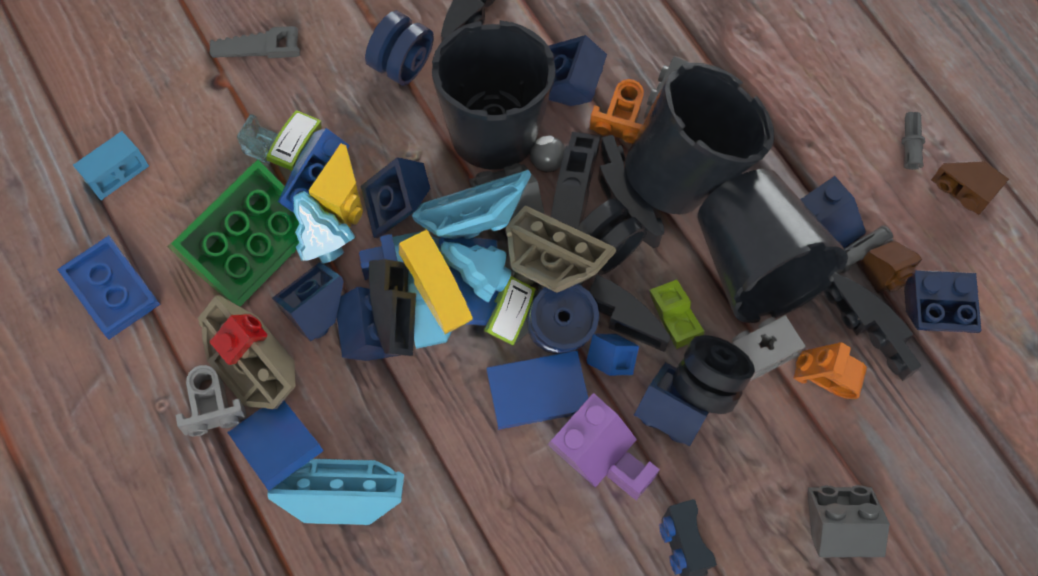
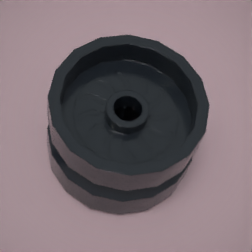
[576,198,648,275]
[673,335,755,414]

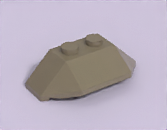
[506,205,616,293]
[198,295,296,409]

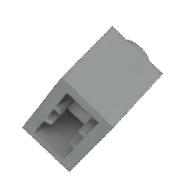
[732,315,806,382]

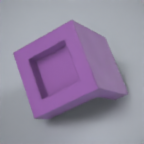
[607,452,660,501]

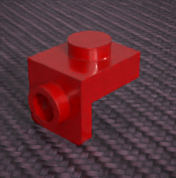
[210,314,268,365]

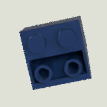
[904,270,982,333]
[337,287,401,361]

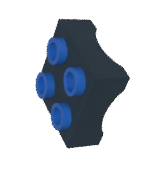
[659,499,717,576]

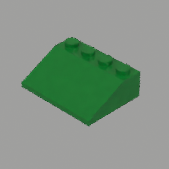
[167,160,299,307]

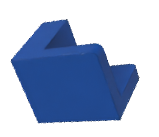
[359,234,397,280]
[587,334,639,376]

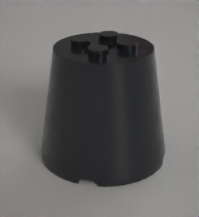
[432,20,555,170]
[625,63,774,215]
[697,169,848,323]

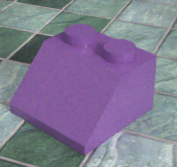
[547,393,637,487]

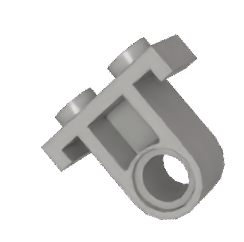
[175,365,247,437]

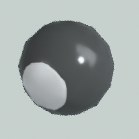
[530,136,565,173]

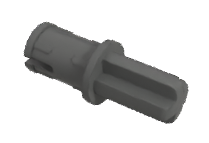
[901,112,925,170]

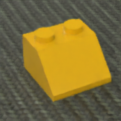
[308,143,363,228]

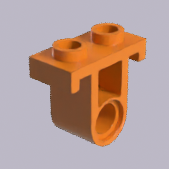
[589,79,645,144]
[793,342,867,399]

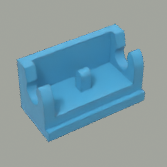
[73,131,149,200]

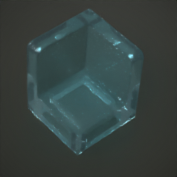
[237,114,278,164]

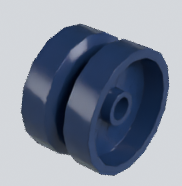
[365,10,434,86]
[526,284,599,354]

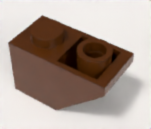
[931,161,1009,215]
[860,241,922,293]

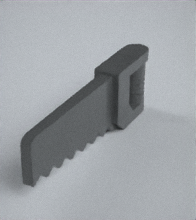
[210,26,300,58]

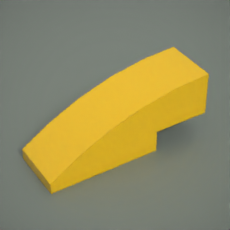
[399,229,473,334]

